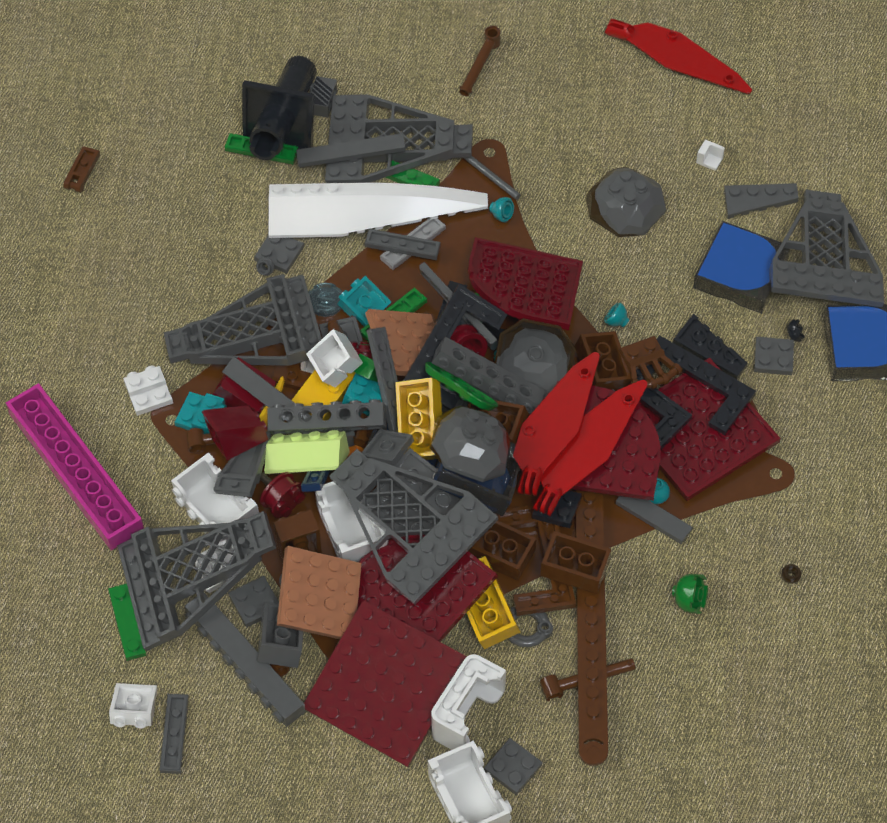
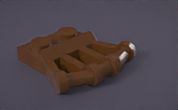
[619,336,683,390]

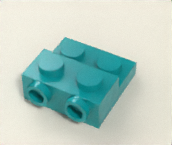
[337,276,391,327]
[342,373,382,416]
[174,392,227,434]

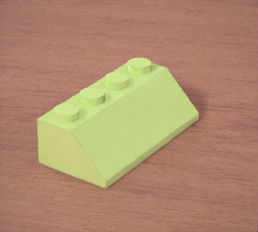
[264,430,350,474]

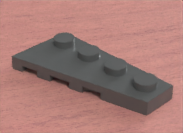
[724,183,799,219]

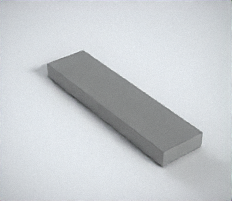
[380,218,446,270]

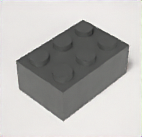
[257,602,303,668]

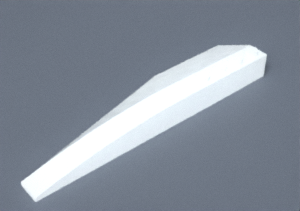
[269,183,488,238]

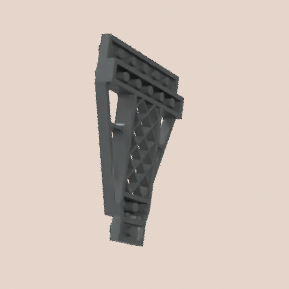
[325,94,473,183]
[769,189,884,307]
[164,274,322,366]
[329,449,498,605]
[117,511,276,651]

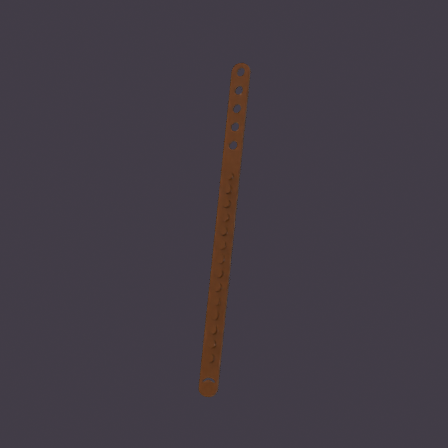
[574,352,608,766]

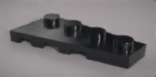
[673,314,748,379]

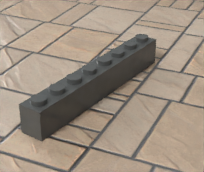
[184,592,306,727]

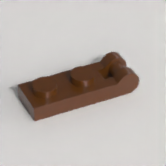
[63,146,100,193]

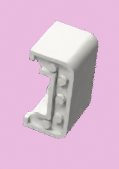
[171,453,259,542]
[315,482,388,562]
[431,654,506,750]
[428,740,512,823]

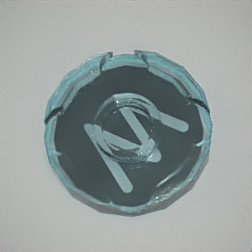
[309,282,343,317]

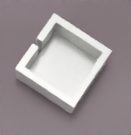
[306,329,363,387]

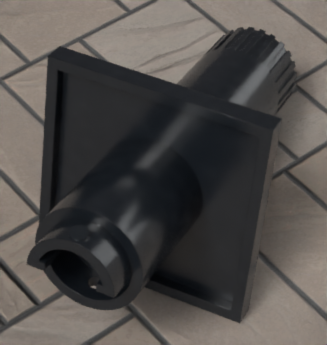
[242,55,317,160]

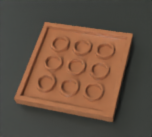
[365,309,435,376]
[277,546,362,639]

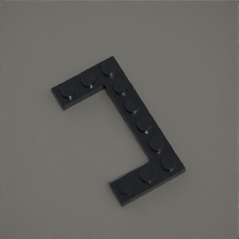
[403,284,507,410]
[636,335,756,435]
[639,388,692,450]

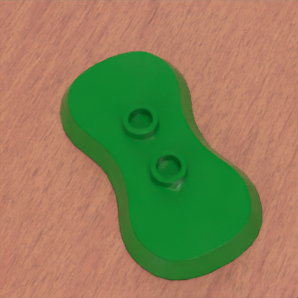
[425,362,499,411]

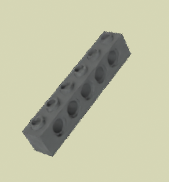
[432,337,545,415]
[267,399,387,435]

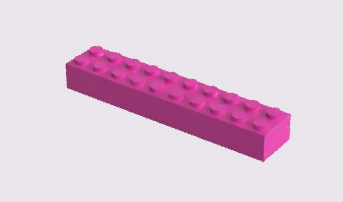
[6,383,144,551]

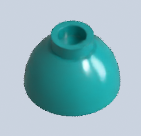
[490,197,514,222]
[604,302,629,327]
[649,478,670,504]

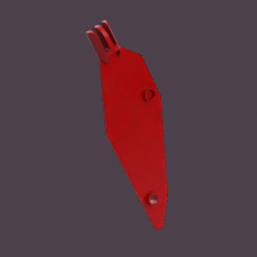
[605,18,752,94]
[513,352,600,496]
[533,380,648,516]

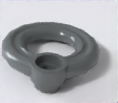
[508,606,553,647]

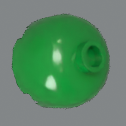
[672,574,708,614]

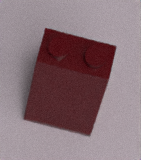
[212,357,276,414]
[202,405,268,460]

